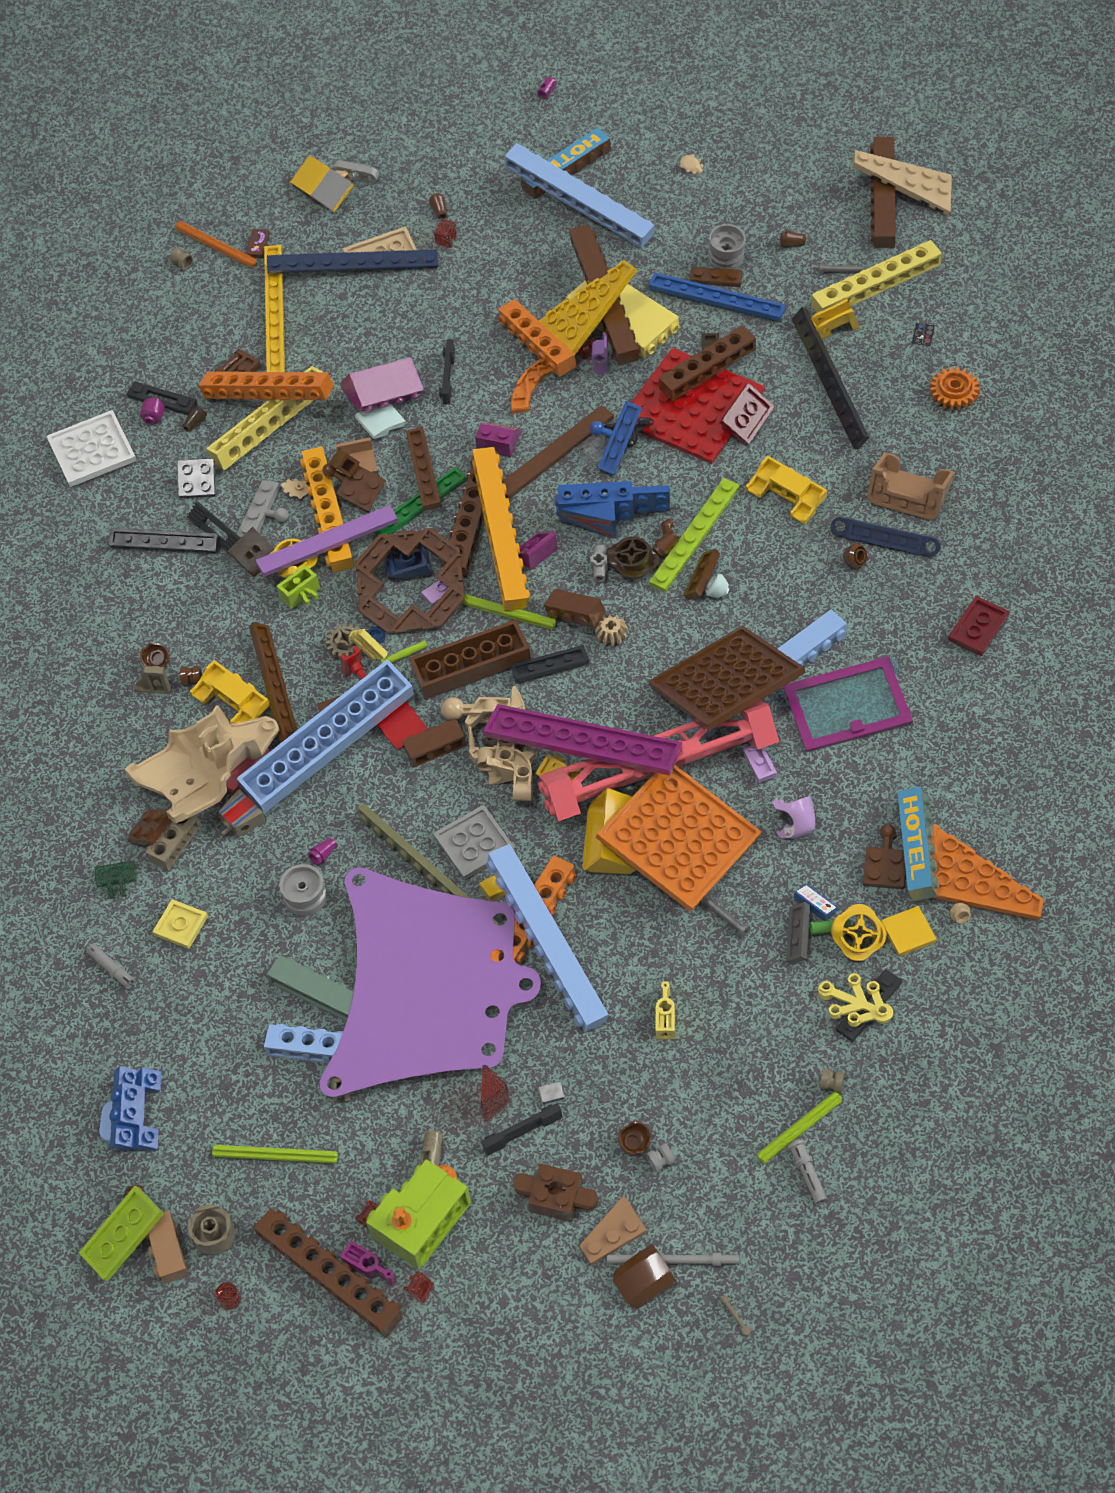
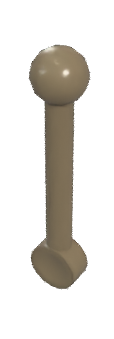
[720,1296,751,1336]

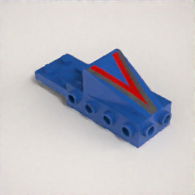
[555,481,670,539]

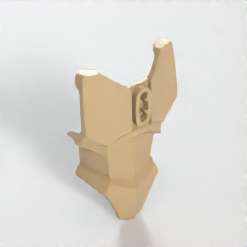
[125,705,279,823]

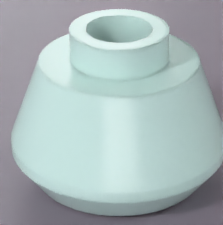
[705,574,729,598]

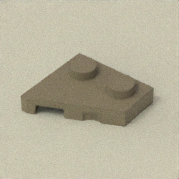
[134,666,171,694]

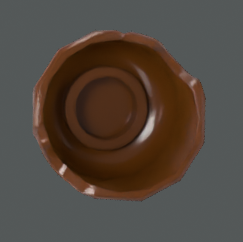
[140,643,170,667]
[618,1121,652,1156]

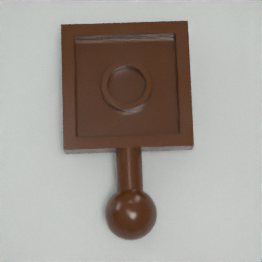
[322,463,386,512]
[863,824,905,890]

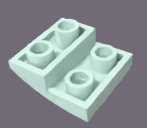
[355,404,406,439]

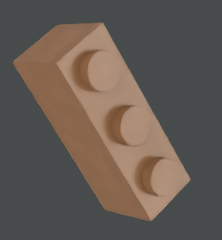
[145,1210,189,1284]

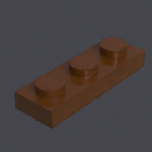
[689,267,743,288]
[683,549,720,600]

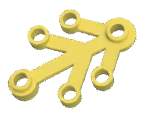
[818,974,893,1027]

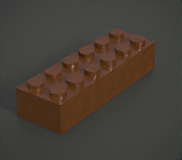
[409,620,531,700]

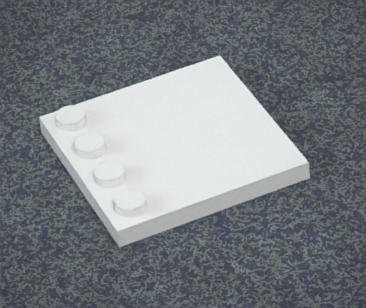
[47,410,137,487]

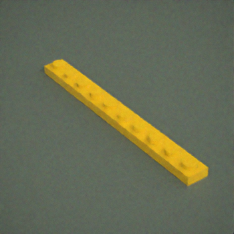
[264,245,285,372]

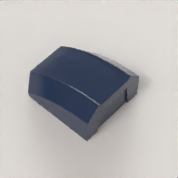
[383,545,432,578]

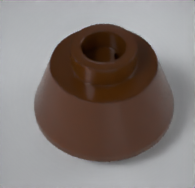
[843,543,867,569]

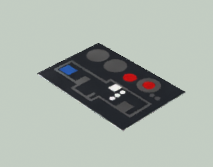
[911,323,935,347]

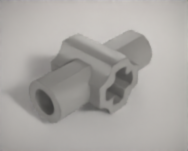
[591,545,609,582]

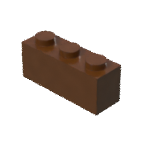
[544,589,606,628]
[402,718,466,768]

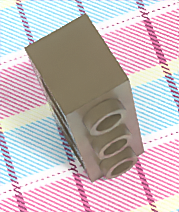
[145,815,201,871]

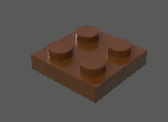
[127,809,171,845]

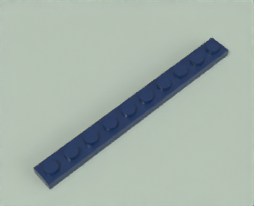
[267,249,438,274]

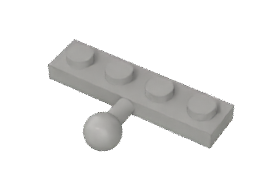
[237,480,288,537]

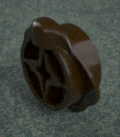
[606,536,660,579]

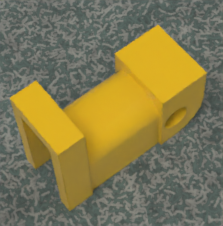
[811,298,859,339]

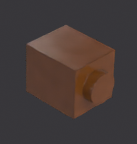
[329,448,360,477]

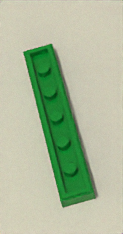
[375,467,467,535]

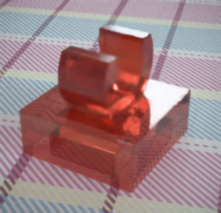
[404,1271,434,1303]

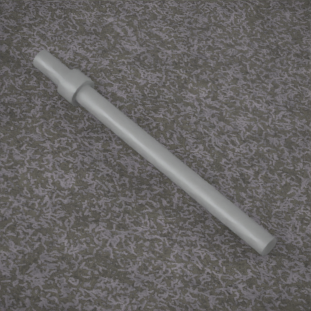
[607,1253,739,1266]

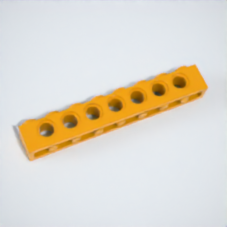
[300,446,354,573]

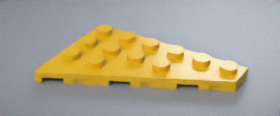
[539,260,638,354]

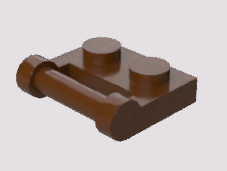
[214,349,261,372]

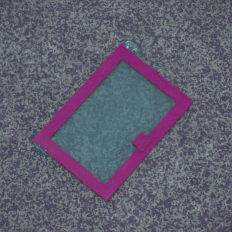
[780,655,913,752]

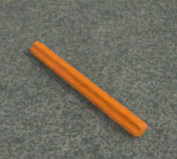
[175,221,257,268]

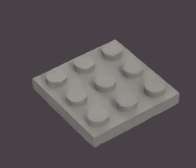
[433,805,515,880]

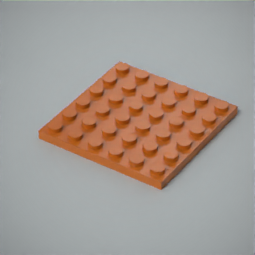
[596,765,762,912]

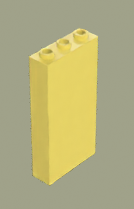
[566,281,679,359]

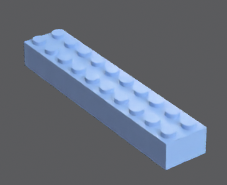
[237,659,414,814]

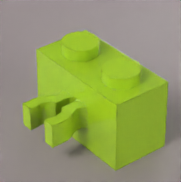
[277,565,320,610]

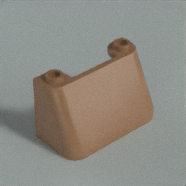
[867,452,955,520]

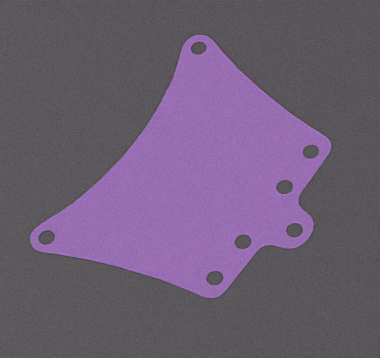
[320,867,541,1097]

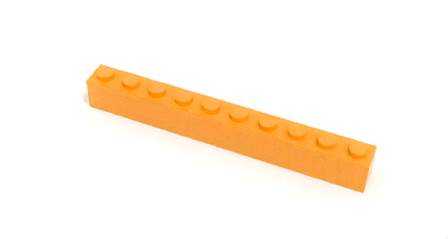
[472,447,530,611]

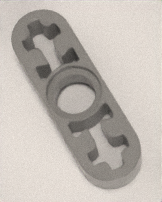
[332,160,379,184]

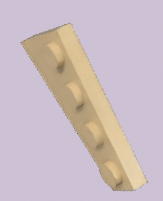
[343,226,417,252]

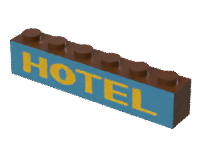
[521,128,611,200]

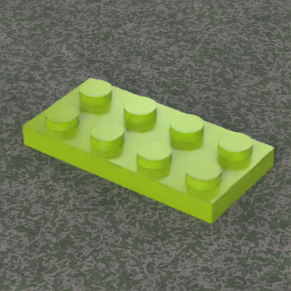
[79,1186,164,1281]

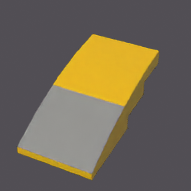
[290,155,354,212]

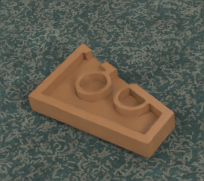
[579,1195,647,1266]

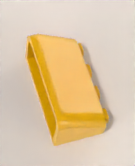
[582,788,636,874]

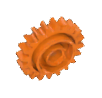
[930,367,980,410]

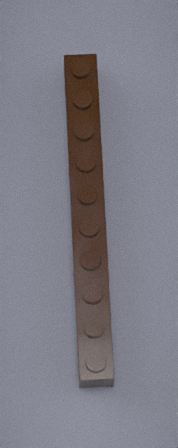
[569,224,641,366]

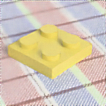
[153,899,208,949]

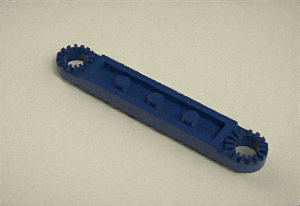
[830,517,941,556]

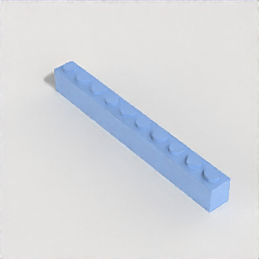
[505,143,654,248]
[687,610,847,740]
[486,844,608,1032]

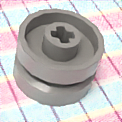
[279,864,327,916]

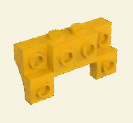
[746,456,827,525]
[190,660,270,723]

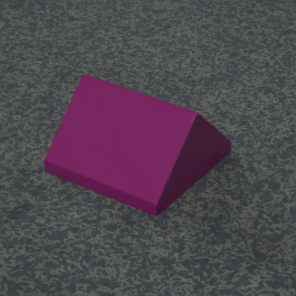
[518,531,557,571]

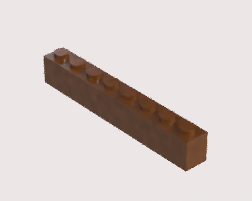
[870,137,896,248]

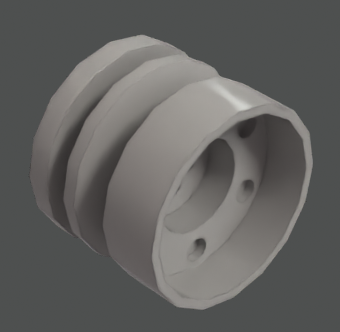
[708,224,745,270]

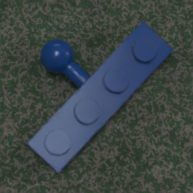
[590,401,643,475]

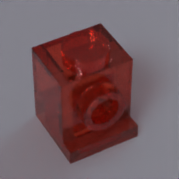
[434,219,457,248]

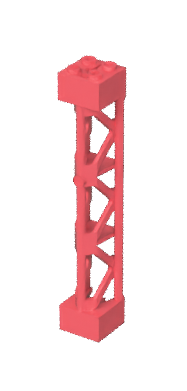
[538,700,779,821]

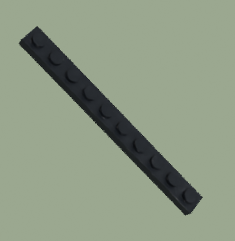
[792,307,869,449]

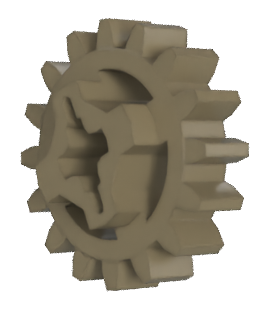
[325,623,363,661]

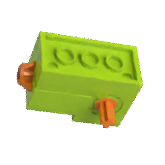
[366,1159,471,1271]

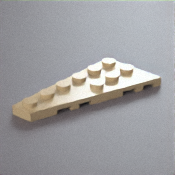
[852,150,952,216]

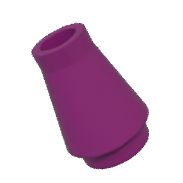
[308,838,337,865]

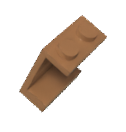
[335,438,379,476]

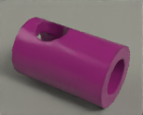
[537,77,557,99]

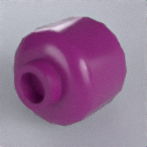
[139,397,165,425]

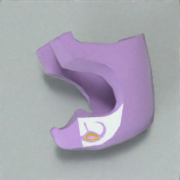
[772,796,815,839]

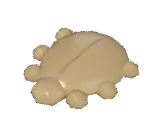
[679,154,704,175]
[281,478,308,499]

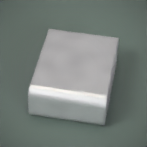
[538,1082,565,1105]

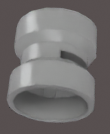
[646,1143,675,1172]

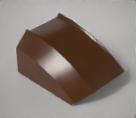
[613,1244,677,1308]

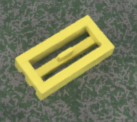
[348,629,388,660]

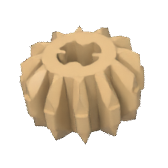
[595,614,627,647]

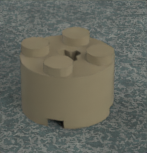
[187,1204,235,1255]

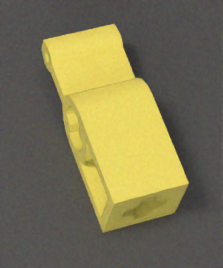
[656,982,675,1039]

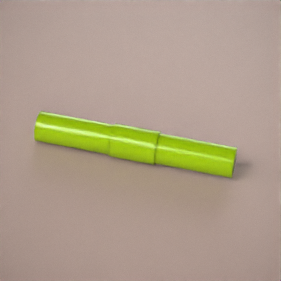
[380,640,428,664]

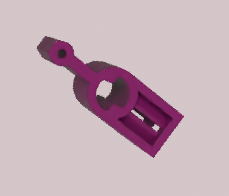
[340,1241,396,1286]

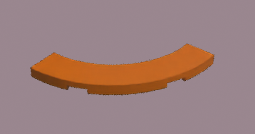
[511,360,552,414]

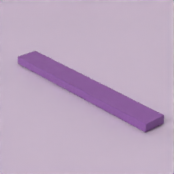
[256,505,398,577]

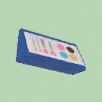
[794,884,838,921]

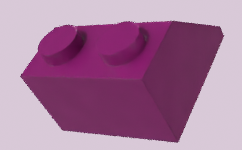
[475,421,522,457]

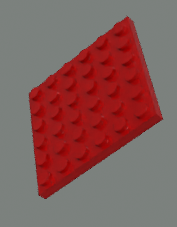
[631,347,765,464]

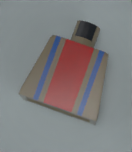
[216,790,266,837]

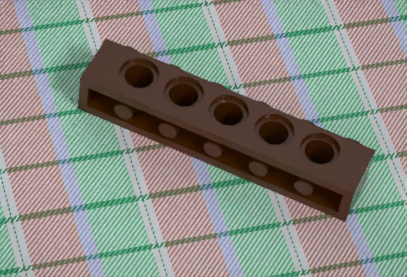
[659,325,756,402]

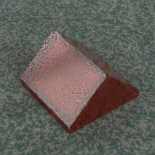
[480,1065,510,1121]

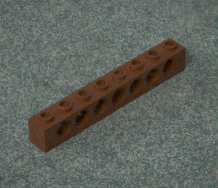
[442,451,498,578]
[253,1208,403,1338]

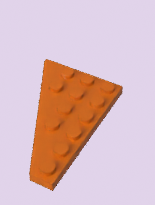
[931,824,1044,921]

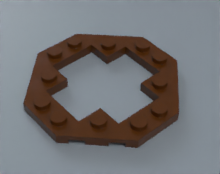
[355,528,465,635]

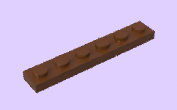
[406,427,442,511]

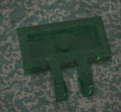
[94,860,136,899]

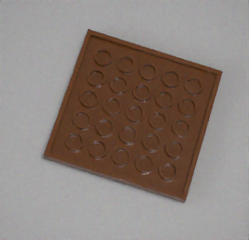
[648,626,806,731]

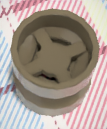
[169,247,193,270]
[820,1068,845,1093]

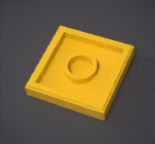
[881,906,937,957]

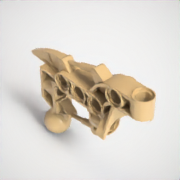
[441,686,536,801]

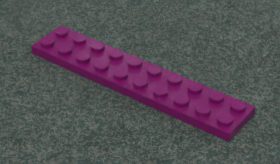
[483,704,683,776]

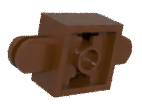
[513,1164,598,1222]

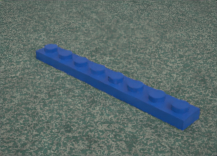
[648,272,786,322]

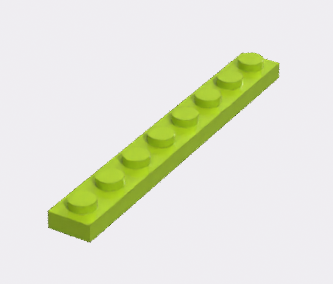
[649,478,740,593]

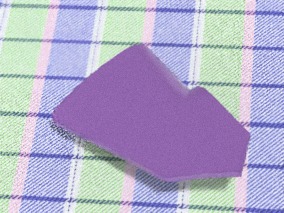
[592,333,609,375]

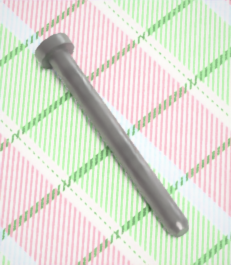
[819,262,873,275]
[701,895,751,938]

